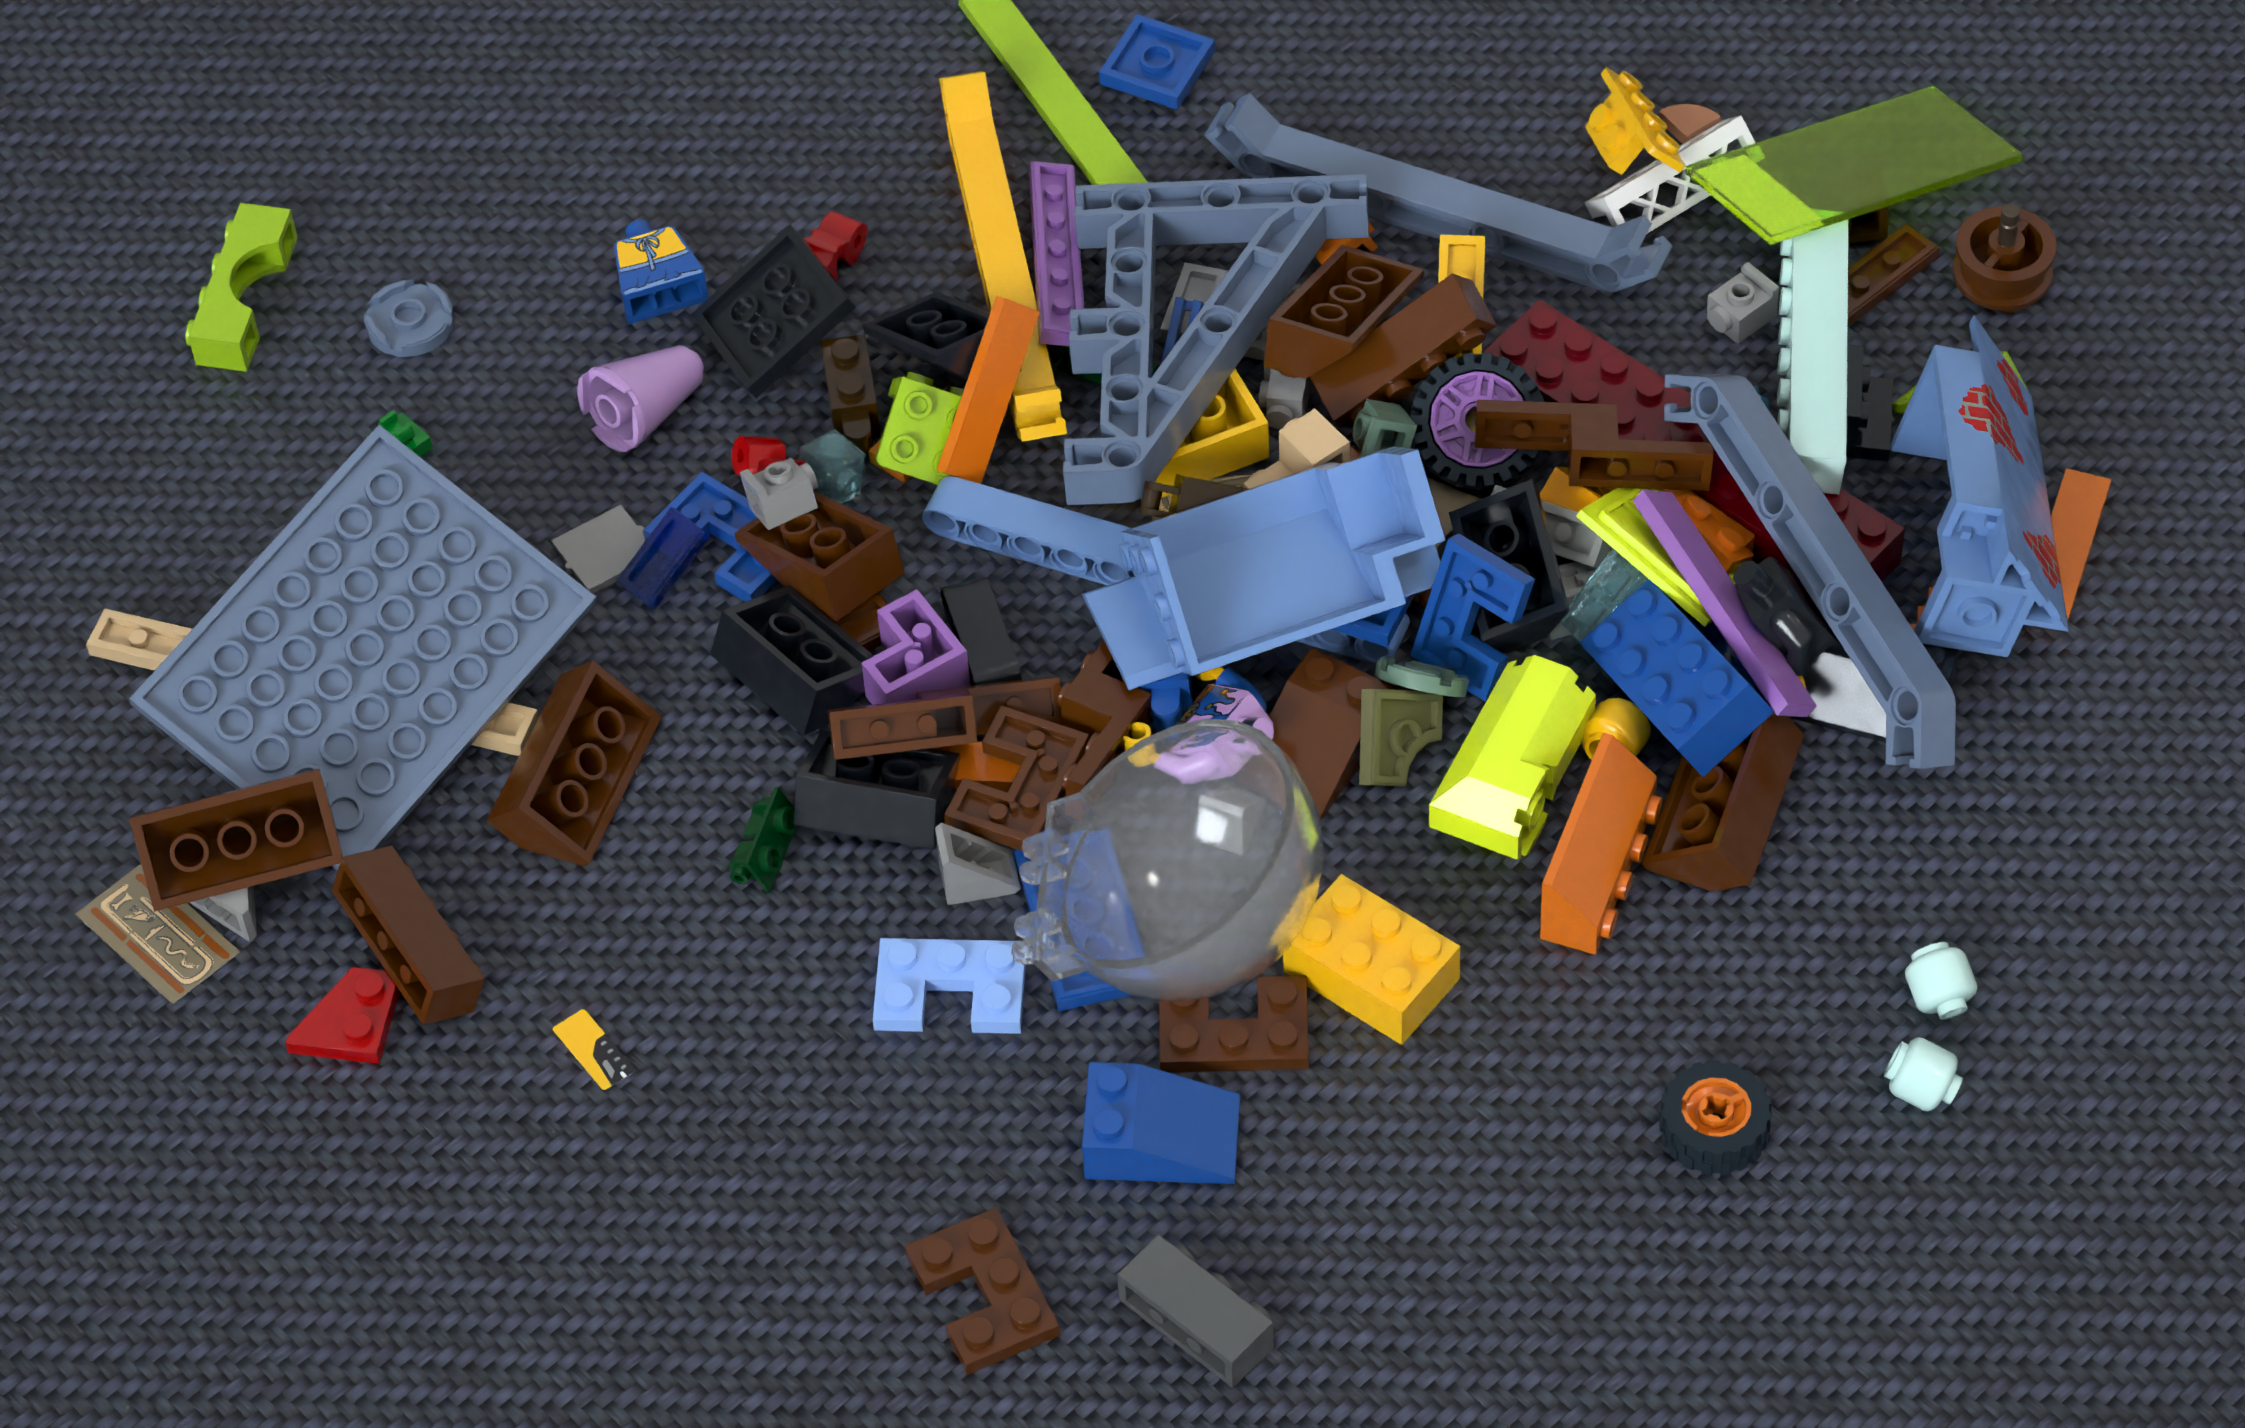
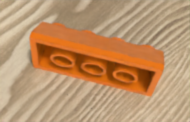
[1540,732,1663,955]

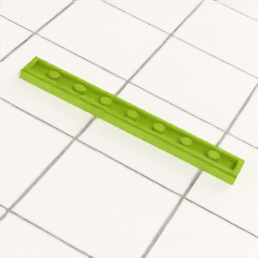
[958,0,1148,185]

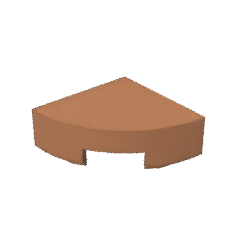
[1659,104,1721,144]

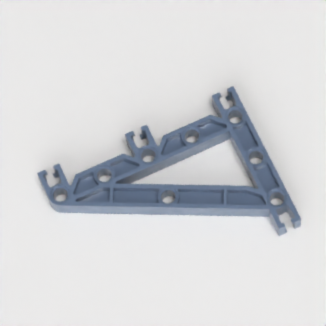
[1063,174,1369,505]

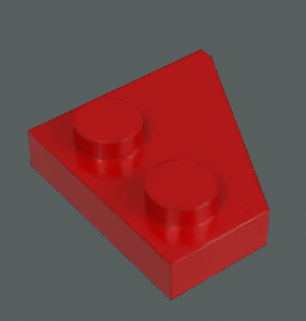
[285,967,400,1064]

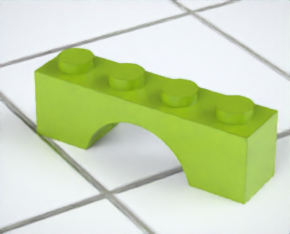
[185,203,298,372]

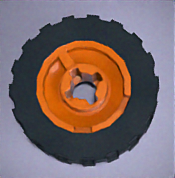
[1659,1060,1772,1175]

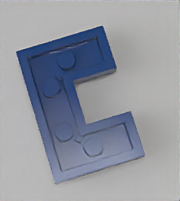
[643,472,777,602]
[1410,533,1535,702]

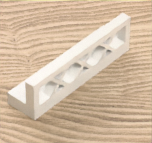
[1585,115,1765,233]

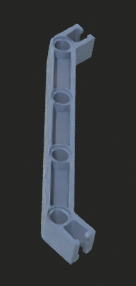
[1204,93,1673,292]
[1664,373,1956,769]

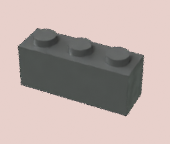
[1117,1234,1274,1388]

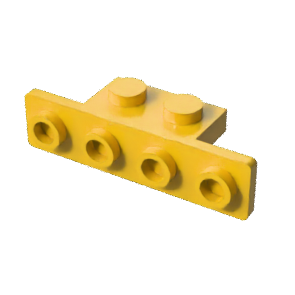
[1585,67,1686,175]

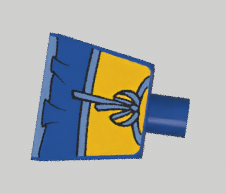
[614,220,708,325]

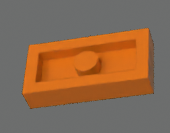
[1676,493,1754,574]

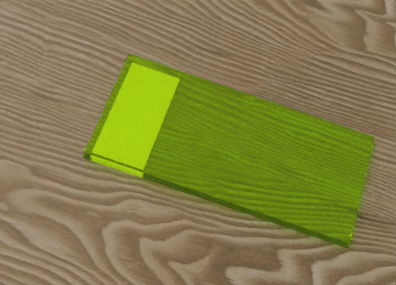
[1685,86,2022,245]

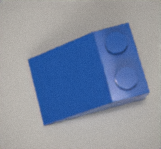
[1082,1062,1240,1184]

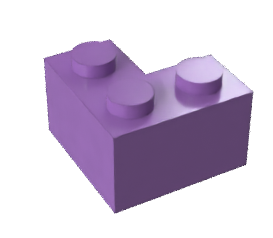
[861,589,971,705]

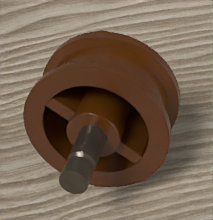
[1953,204,2057,313]

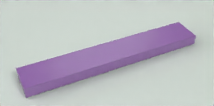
[1028,161,1084,346]
[1633,490,1817,717]

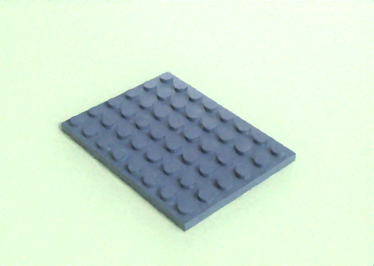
[129,425,596,871]

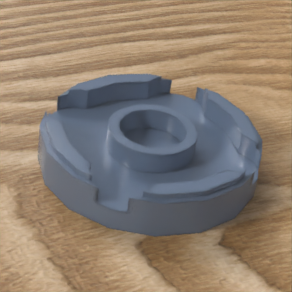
[364,280,454,357]

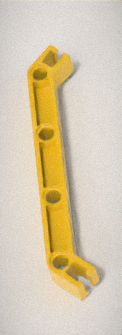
[939,71,1067,442]

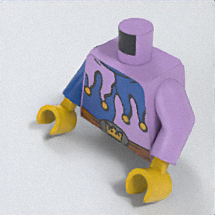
[1123,666,1274,781]

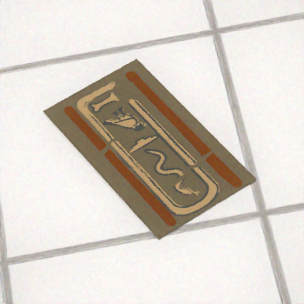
[75,864,240,1004]

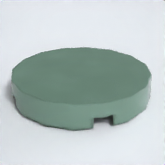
[1374,657,1470,697]

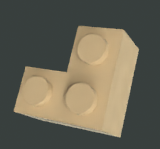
[1243,409,1350,489]

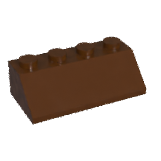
[1264,245,1424,379]
[487,660,662,866]
[1642,700,1804,892]

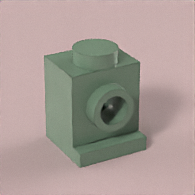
[1353,399,1417,458]

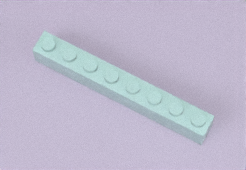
[1777,213,1848,495]

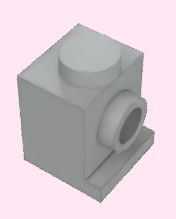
[1707,262,1779,344]
[1259,367,1311,429]
[739,458,818,530]

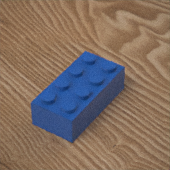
[1579,579,1774,777]

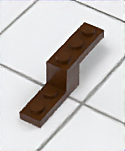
[1474,400,1713,491]
[1057,639,1152,818]
[828,675,1061,760]

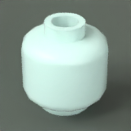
[1905,942,1977,1019]
[1884,1037,1963,1111]

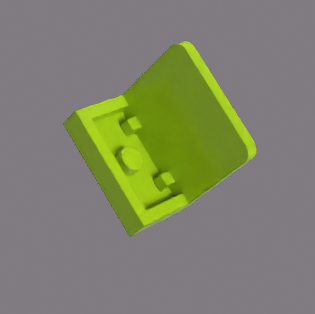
[876,372,964,485]

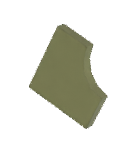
[1359,689,1443,786]

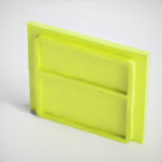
[1576,487,1736,627]

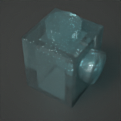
[799,429,865,504]

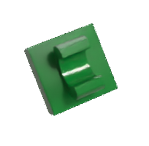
[367,410,433,457]

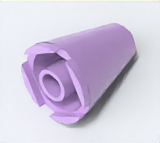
[577,345,704,452]

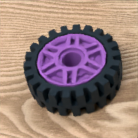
[1410,352,1544,492]

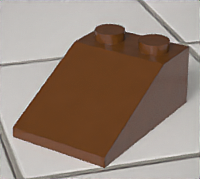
[734,491,904,622]
[1239,648,1394,820]

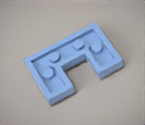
[873,938,1027,1034]

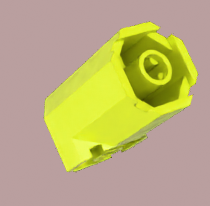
[1429,655,1596,860]

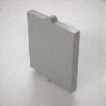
[551,505,659,594]

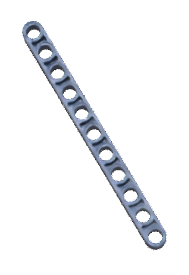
[921,476,1410,665]

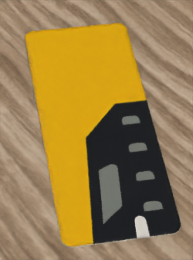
[553,1009,635,1090]

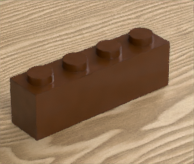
[1310,273,1497,427]
[332,846,485,1025]

